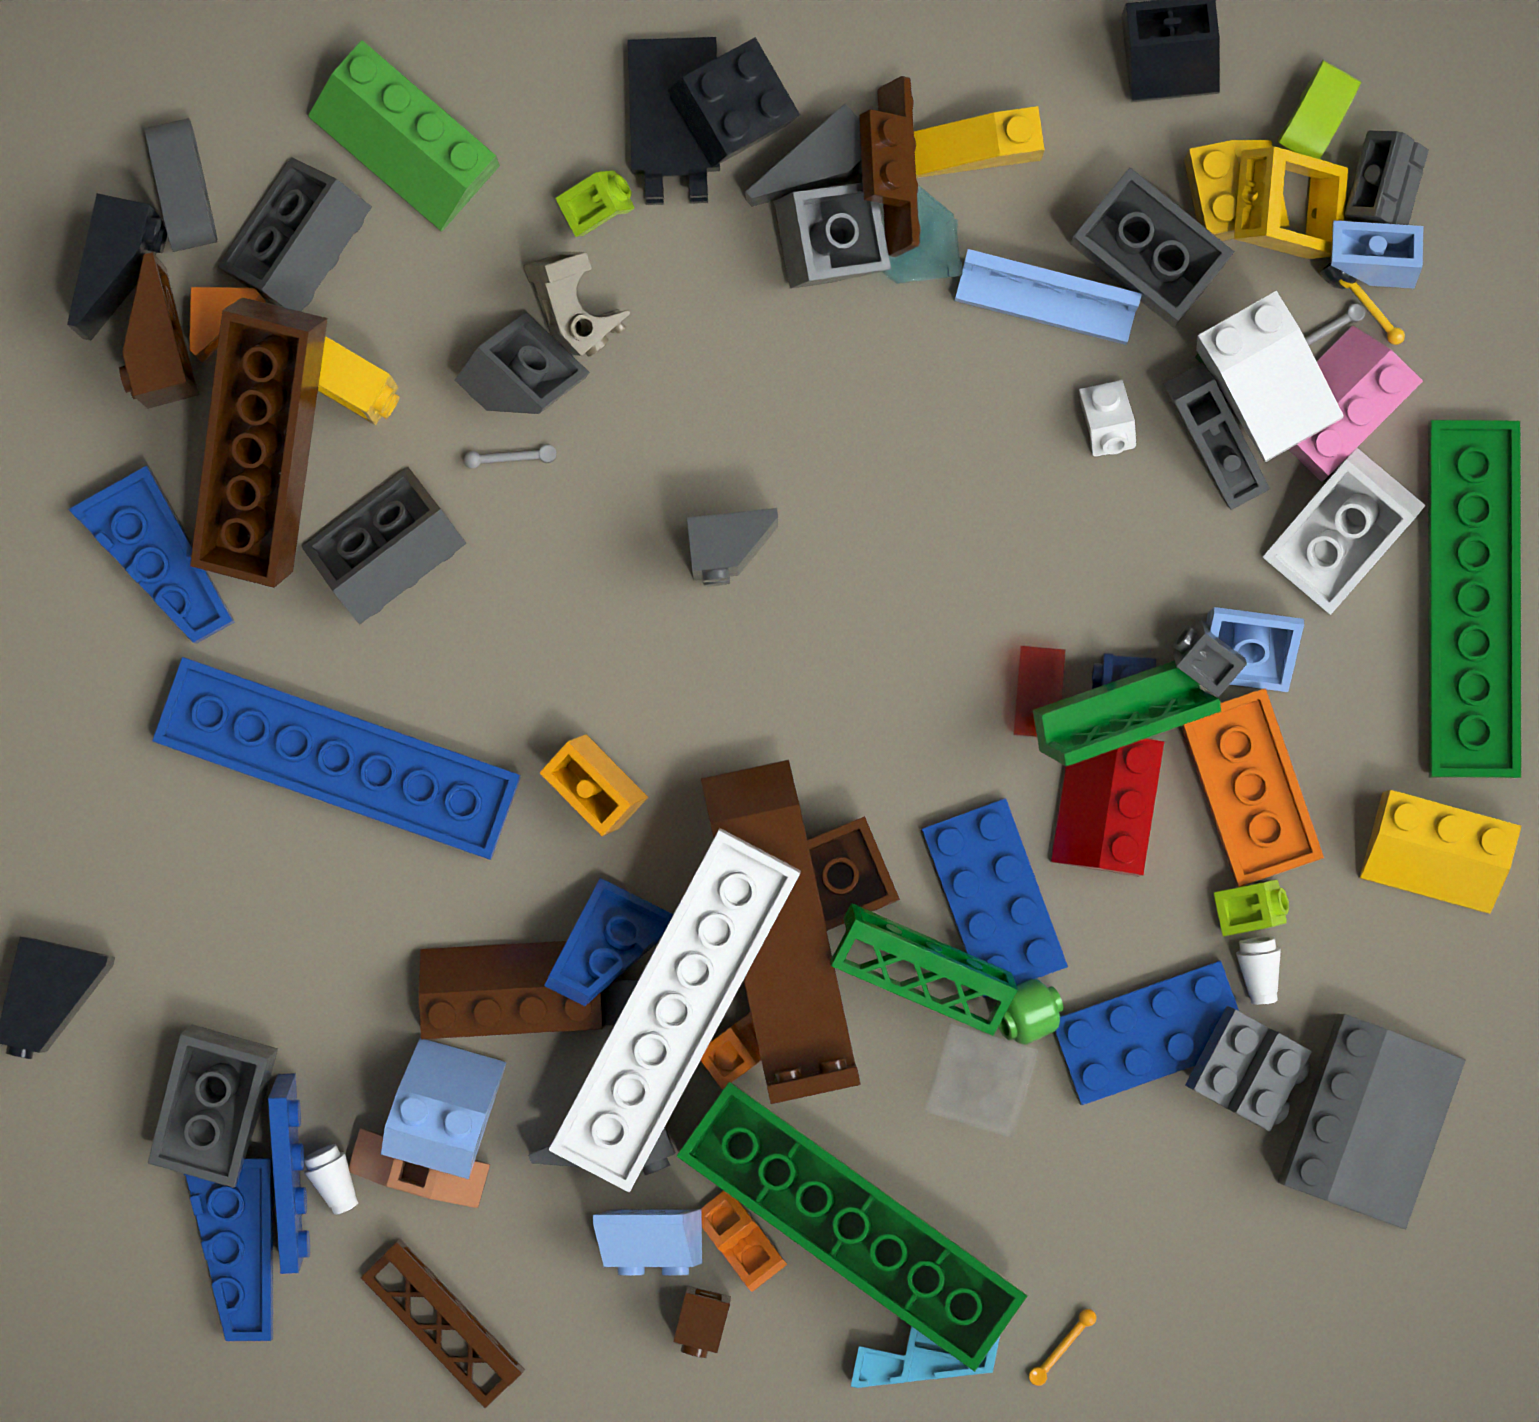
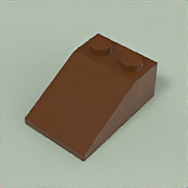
[119,252,199,409]

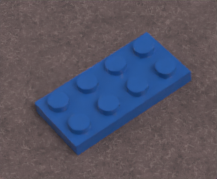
[921,798,1068,998]
[1054,961,1239,1105]

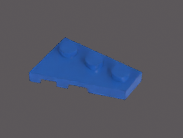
[544,878,673,1006]

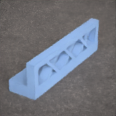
[955,249,1142,345]

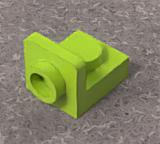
[555,170,635,237]
[1214,879,1289,936]

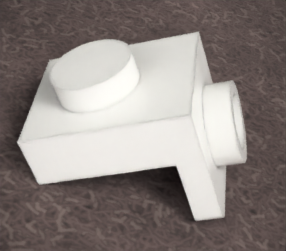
[1079,380,1136,456]

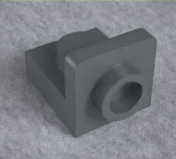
[1173,619,1247,697]

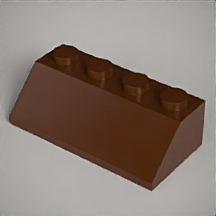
[419,941,605,1040]

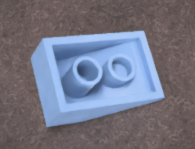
[381,1038,506,1179]

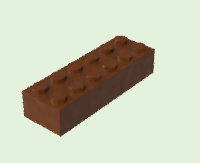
[190,297,328,588]

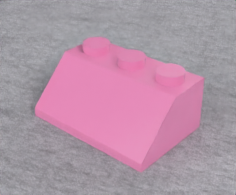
[1288,326,1423,482]

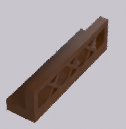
[361,1239,525,1408]

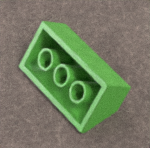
[308,40,500,232]

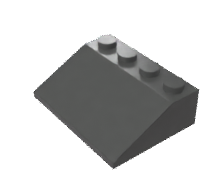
[1277,1013,1466,1230]

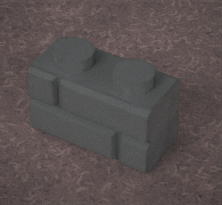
[1344,130,1429,225]

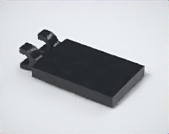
[628,37,720,205]

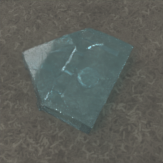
[882,186,963,284]

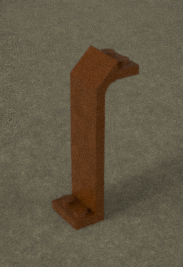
[701,760,861,1104]

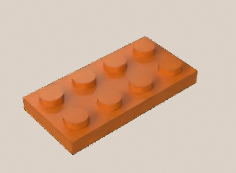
[1182,688,1324,887]

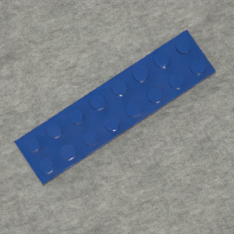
[152,657,521,860]

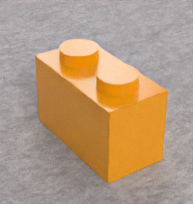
[540,734,648,836]

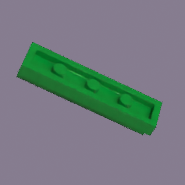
[1033,660,1221,766]
[830,903,1018,1036]

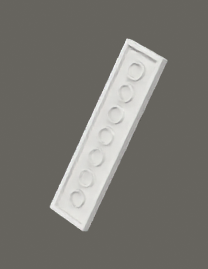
[549,828,801,1192]

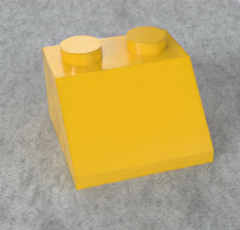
[1184,140,1290,241]

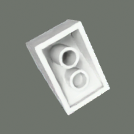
[1196,291,1344,462]
[1263,448,1425,615]

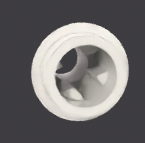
[1236,936,1281,1005]
[304,1144,359,1215]

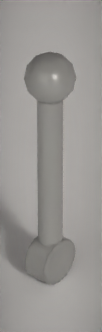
[1305,304,1365,346]
[463,445,557,468]

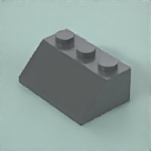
[218,157,372,312]
[1070,167,1235,328]
[302,467,467,625]

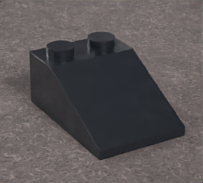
[67,193,167,341]

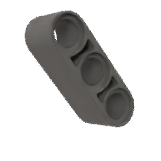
[145,118,217,252]

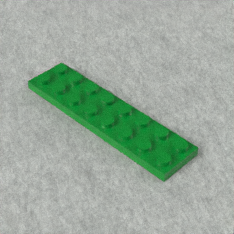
[1428,420,1521,778]

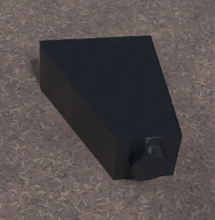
[0,937,115,1059]

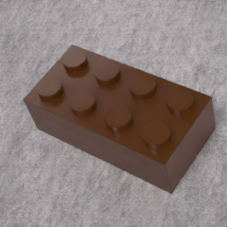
[807,816,900,931]

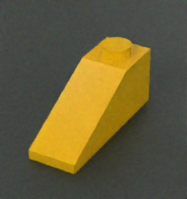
[914,106,1045,178]

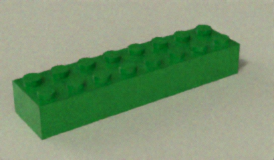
[677,1082,1028,1372]

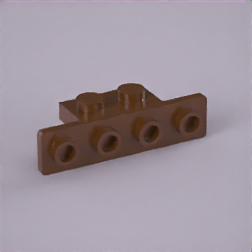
[859,76,921,257]

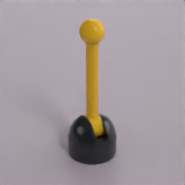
[1319,262,1405,345]

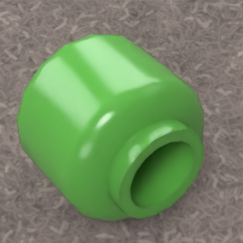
[997,979,1064,1045]

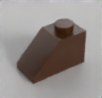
[673,1286,731,1358]

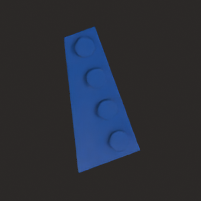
[68,466,235,644]
[268,1073,310,1274]
[184,1158,273,1341]

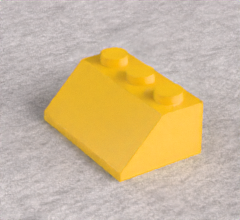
[1359,790,1521,914]

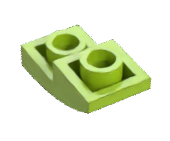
[1278,59,1361,159]

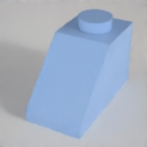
[1331,220,1424,289]

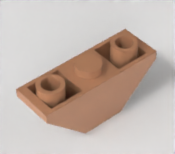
[349,1128,491,1208]

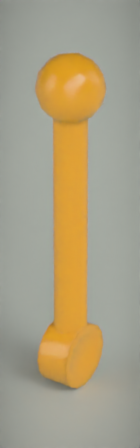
[1029,1309,1097,1386]

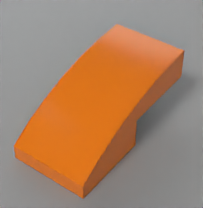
[700,1012,761,1089]
[701,1191,787,1292]

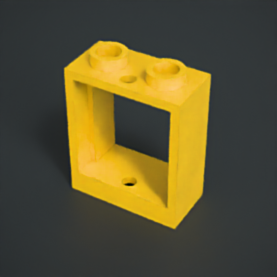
[1234,146,1348,259]
[318,336,400,425]

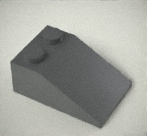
[148,1024,278,1188]

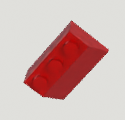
[1050,738,1165,877]

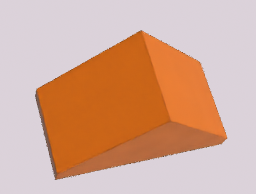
[189,287,266,363]

